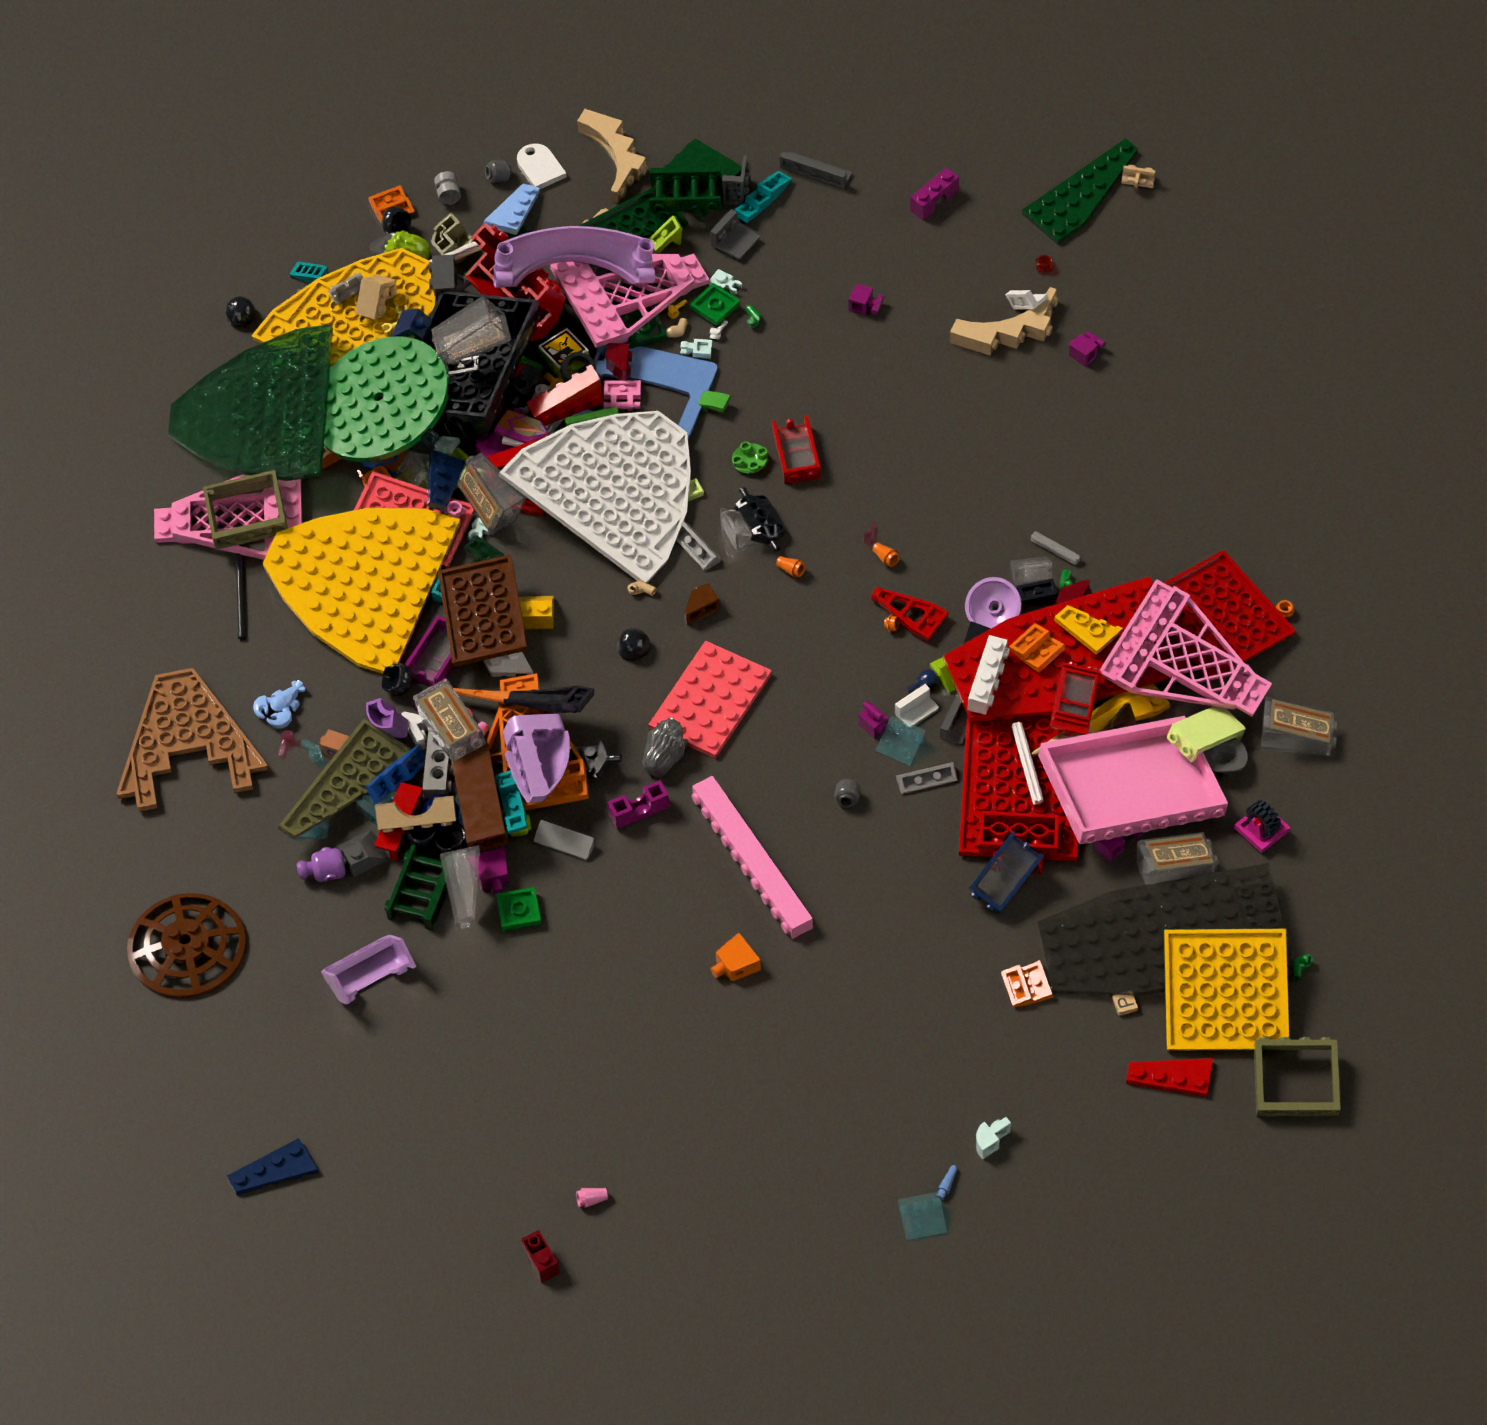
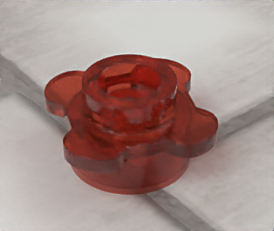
[1035,255,1054,272]

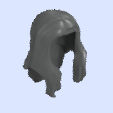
[642,718,689,777]

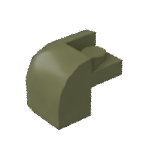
[431,213,474,264]

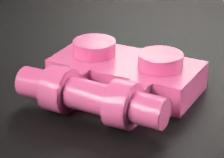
[604,380,641,411]

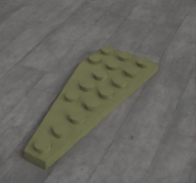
[278,719,411,839]

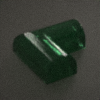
[464,535,504,563]

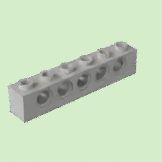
[423,691,460,799]

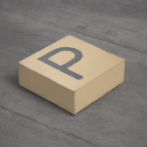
[1112,991,1138,1016]

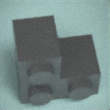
[429,254,457,296]

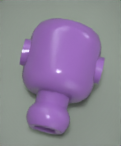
[297,847,346,882]

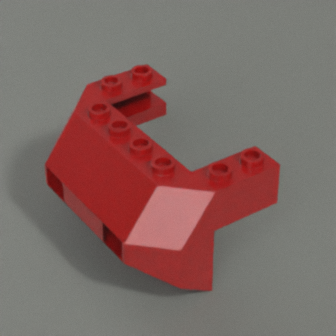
[464,223,566,341]

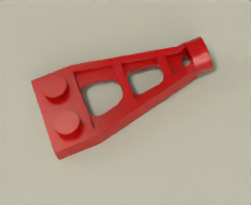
[871,587,949,642]

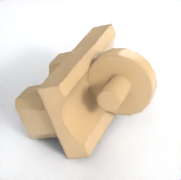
[1122,165,1155,189]

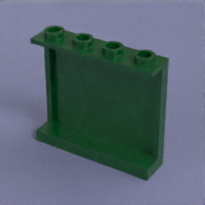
[651,138,742,222]

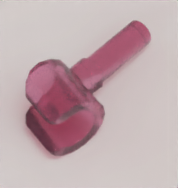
[863,522,876,544]
[278,731,294,757]

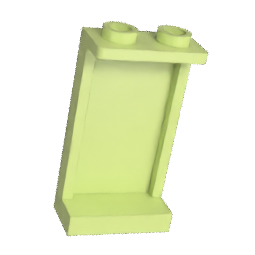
[1167,706,1246,762]

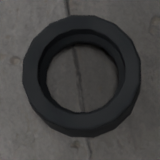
[560,352,596,383]

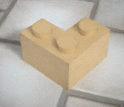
[355,274,397,319]

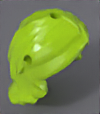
[384,230,431,260]

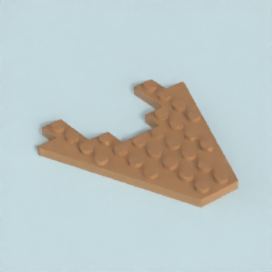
[117,668,268,812]

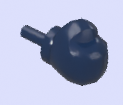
[907,669,940,691]

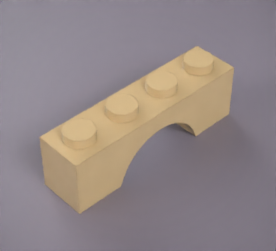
[375,796,456,832]

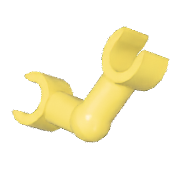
[381,304,408,337]

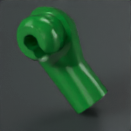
[745,305,762,328]
[1059,569,1073,589]
[1291,954,1313,981]

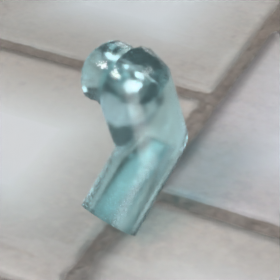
[300,738,322,762]

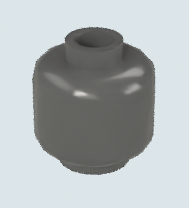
[485,159,512,183]
[834,779,860,808]

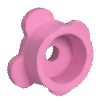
[444,501,466,519]

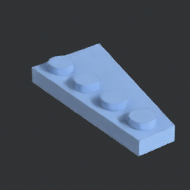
[483,184,540,235]

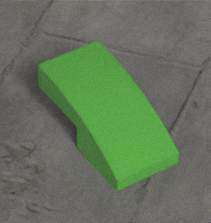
[698,391,731,413]

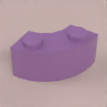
[366,698,409,738]

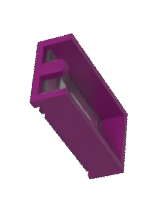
[405,615,453,689]

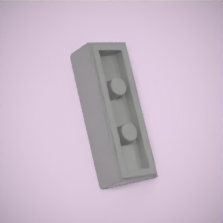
[676,521,722,571]
[896,762,958,794]
[534,820,595,861]

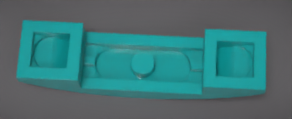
[495,771,528,834]

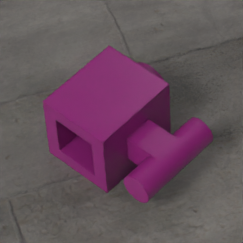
[849,284,885,315]
[1069,331,1106,367]
[858,700,888,739]

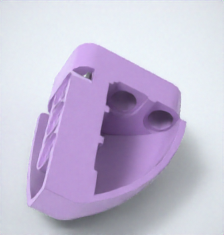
[503,714,570,803]

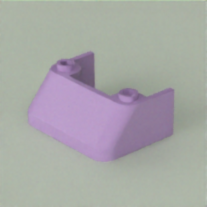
[321,935,416,1005]

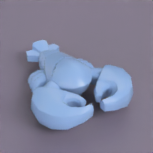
[253,680,306,729]

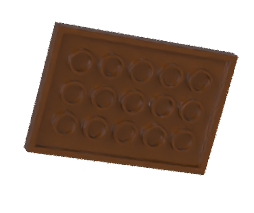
[438,554,528,667]

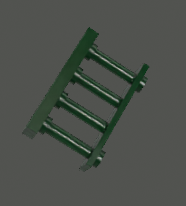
[650,166,721,212]
[384,845,458,930]

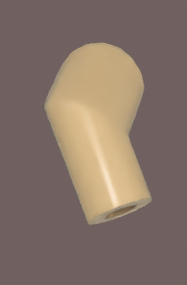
[665,318,688,338]
[627,581,656,596]

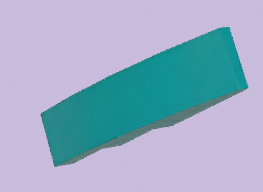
[734,170,792,223]

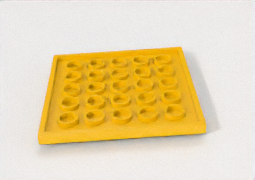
[1164,929,1289,1051]

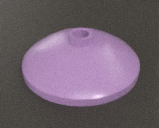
[965,577,1022,628]

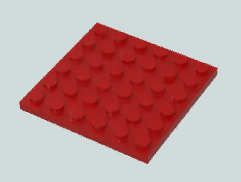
[1139,550,1296,682]

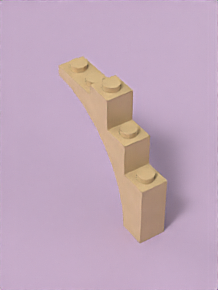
[577,109,648,204]
[950,287,1059,356]

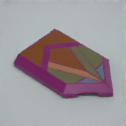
[494,410,550,443]

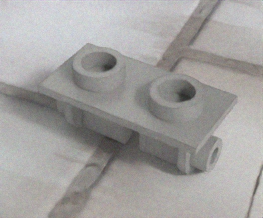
[328,273,363,304]

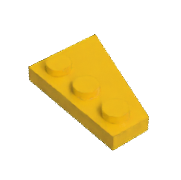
[1054,605,1123,655]

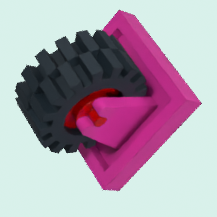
[1234,800,1290,854]

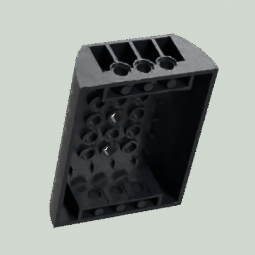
[420,291,541,441]

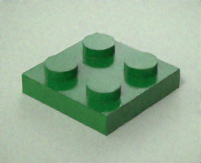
[690,283,741,326]
[496,887,541,931]

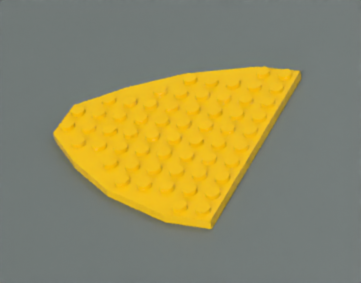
[252,248,437,401]
[263,508,461,674]

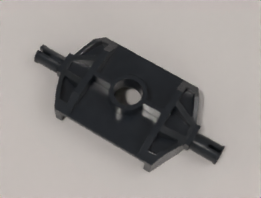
[734,487,786,553]
[568,740,622,779]

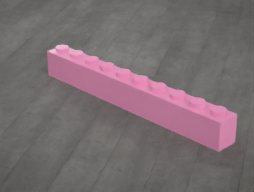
[691,776,813,939]

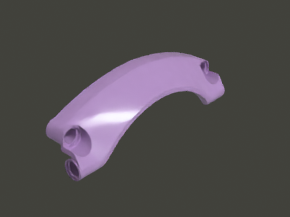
[493,226,655,288]

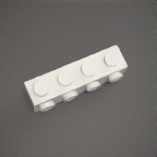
[967,635,1010,715]

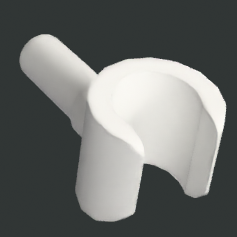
[710,320,728,340]

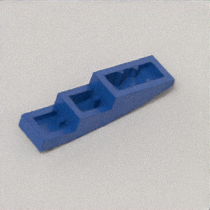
[365,745,426,804]

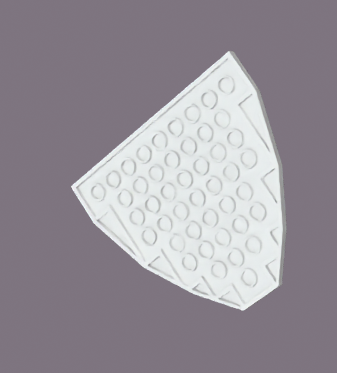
[499,411,691,583]

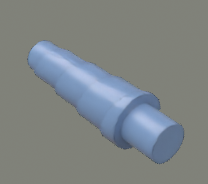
[936,1165,958,1200]

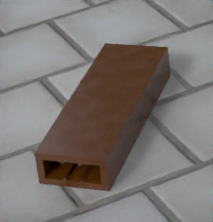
[450,741,509,854]

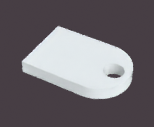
[517,144,567,189]

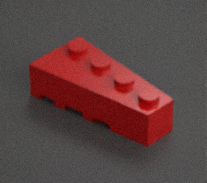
[526,364,604,426]

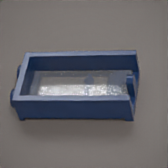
[968,832,1044,914]

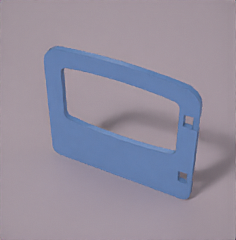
[572,344,717,439]

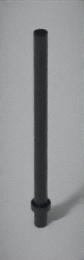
[235,544,246,640]

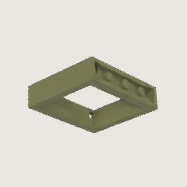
[203,470,288,550]
[1254,1037,1340,1116]

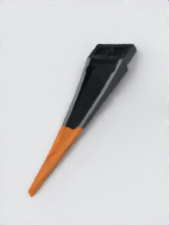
[451,685,594,713]

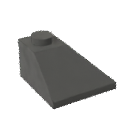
[336,830,389,877]

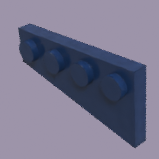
[427,449,466,512]
[226,1138,319,1195]

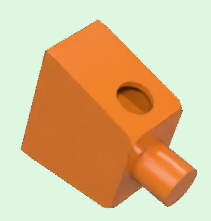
[710,933,761,981]

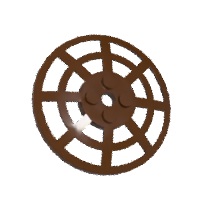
[127,893,246,999]

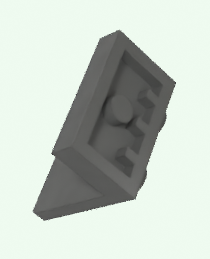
[722,156,751,205]
[710,209,760,260]

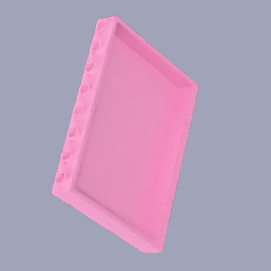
[1038,716,1228,844]

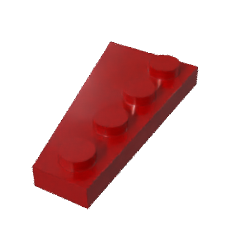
[1126,1058,1213,1097]

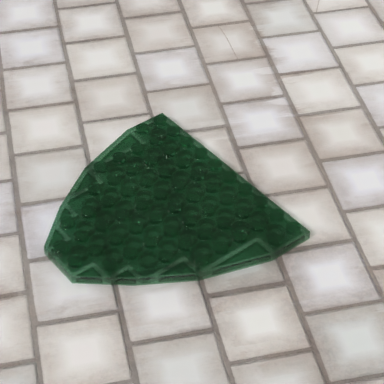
[168,324,333,481]

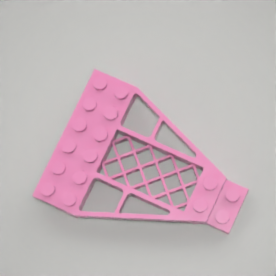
[550,254,710,347]
[154,463,302,560]
[1099,579,1272,717]

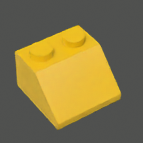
[519,596,554,630]

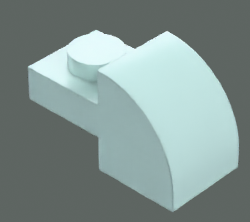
[976,1117,1011,1160]

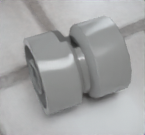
[434,171,461,205]

